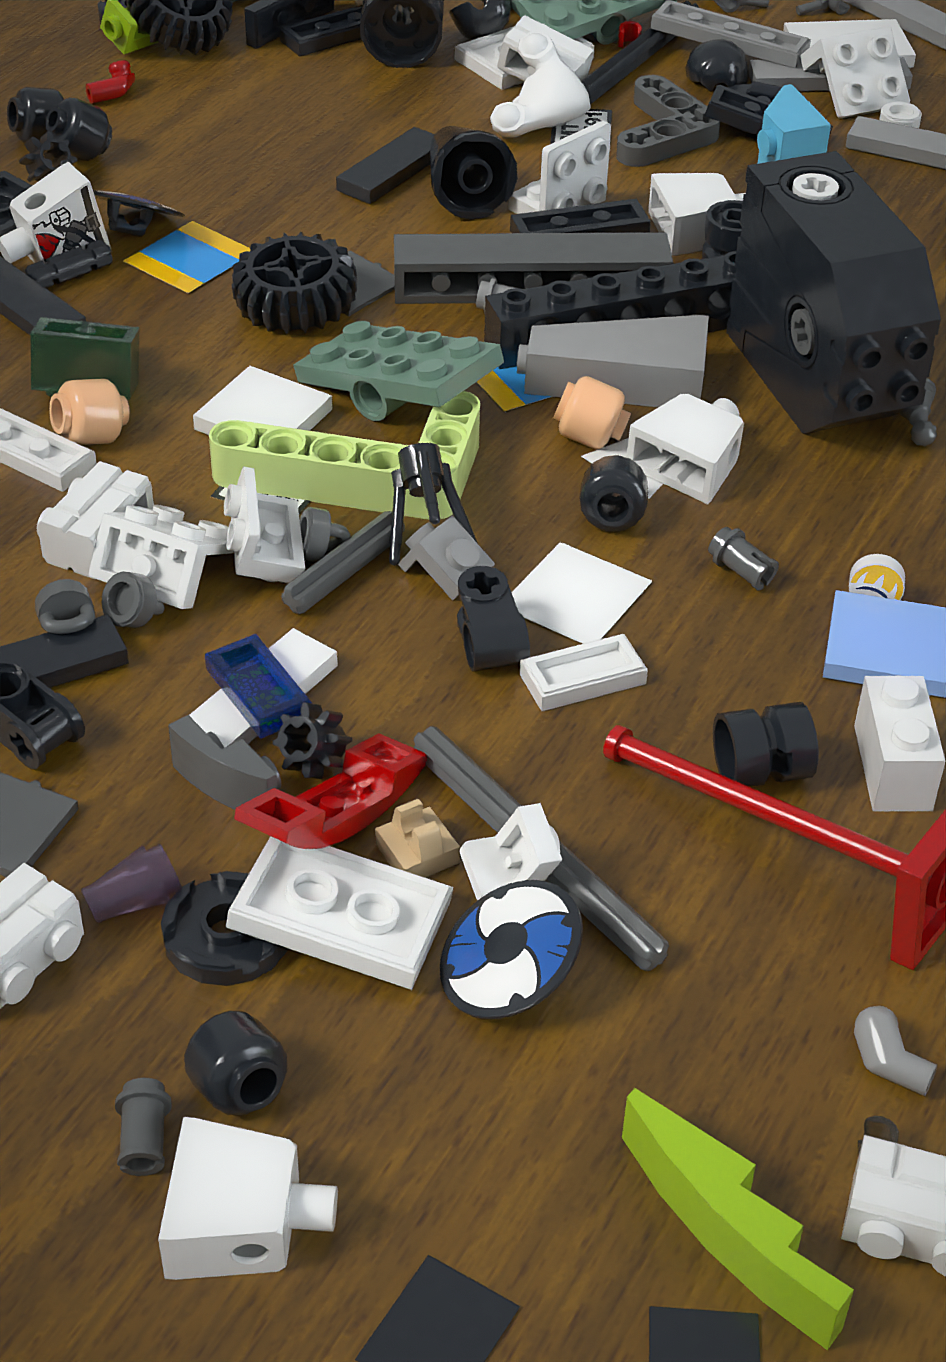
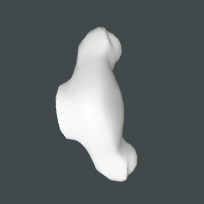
[490,32,591,137]

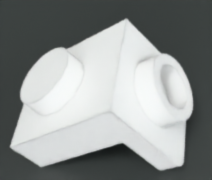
[459,803,562,900]

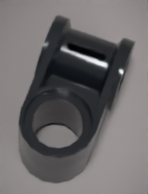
[457,566,530,672]
[0,661,85,769]

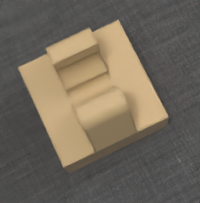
[375,799,460,878]

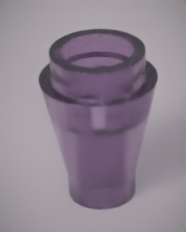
[80,843,182,924]

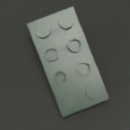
[511,0,677,45]
[293,321,504,421]

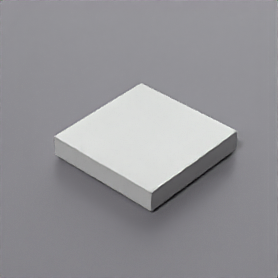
[193,366,332,435]

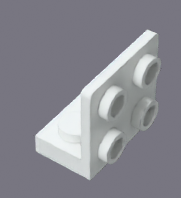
[800,26,910,119]
[508,120,611,214]
[88,505,234,609]

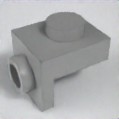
[398,515,495,601]

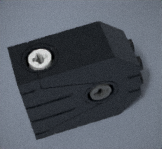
[726,151,941,434]

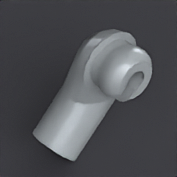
[854,1006,938,1096]

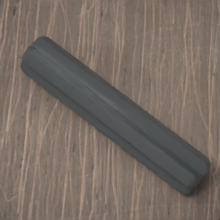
[281,511,405,614]

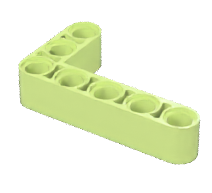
[209,391,480,520]

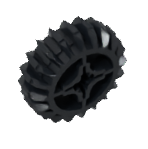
[126,0,233,55]
[231,232,358,334]

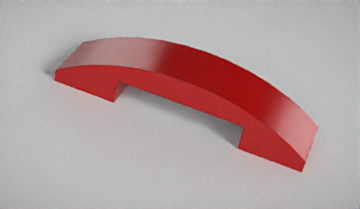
[234,733,427,849]

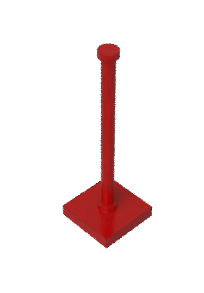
[603,725,946,970]

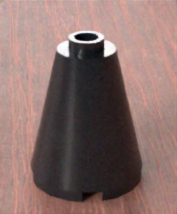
[430,126,518,220]

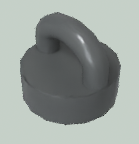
[299,507,351,563]
[101,571,165,629]
[35,579,95,634]

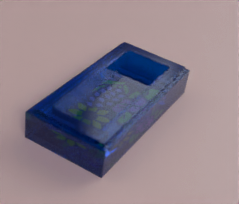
[205,634,312,739]

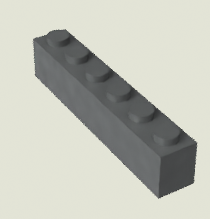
[394,233,673,304]

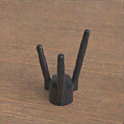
[389,443,478,566]

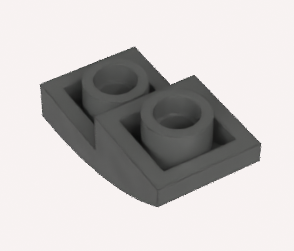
[168,715,281,810]

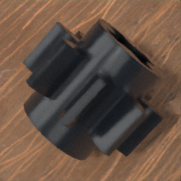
[19,131,77,182]
[273,703,352,779]

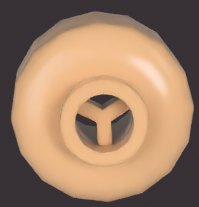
[553,376,631,450]
[49,379,129,445]

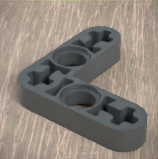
[616,75,720,167]

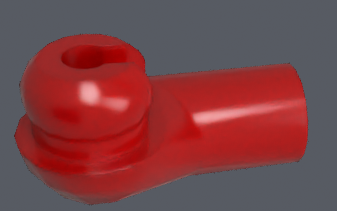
[85,60,135,104]

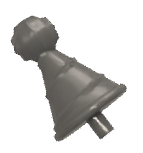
[900,378,938,447]

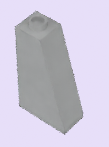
[517,315,709,407]

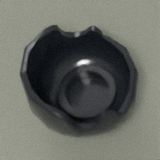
[449,0,512,40]
[685,39,749,92]

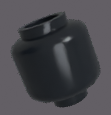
[7,87,64,143]
[46,98,112,161]
[579,455,648,532]
[184,1011,288,1115]

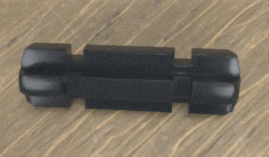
[25,239,113,289]

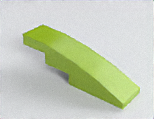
[622,1088,854,1350]

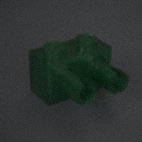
[31,317,140,400]

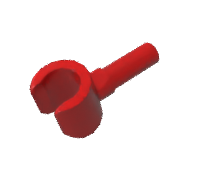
[617,19,642,48]

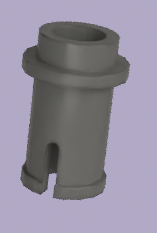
[708,527,779,590]
[115,1078,172,1176]

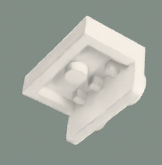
[224,466,305,583]

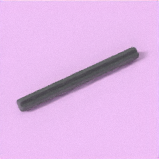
[413,726,669,971]

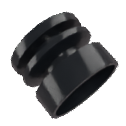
[360,0,444,68]

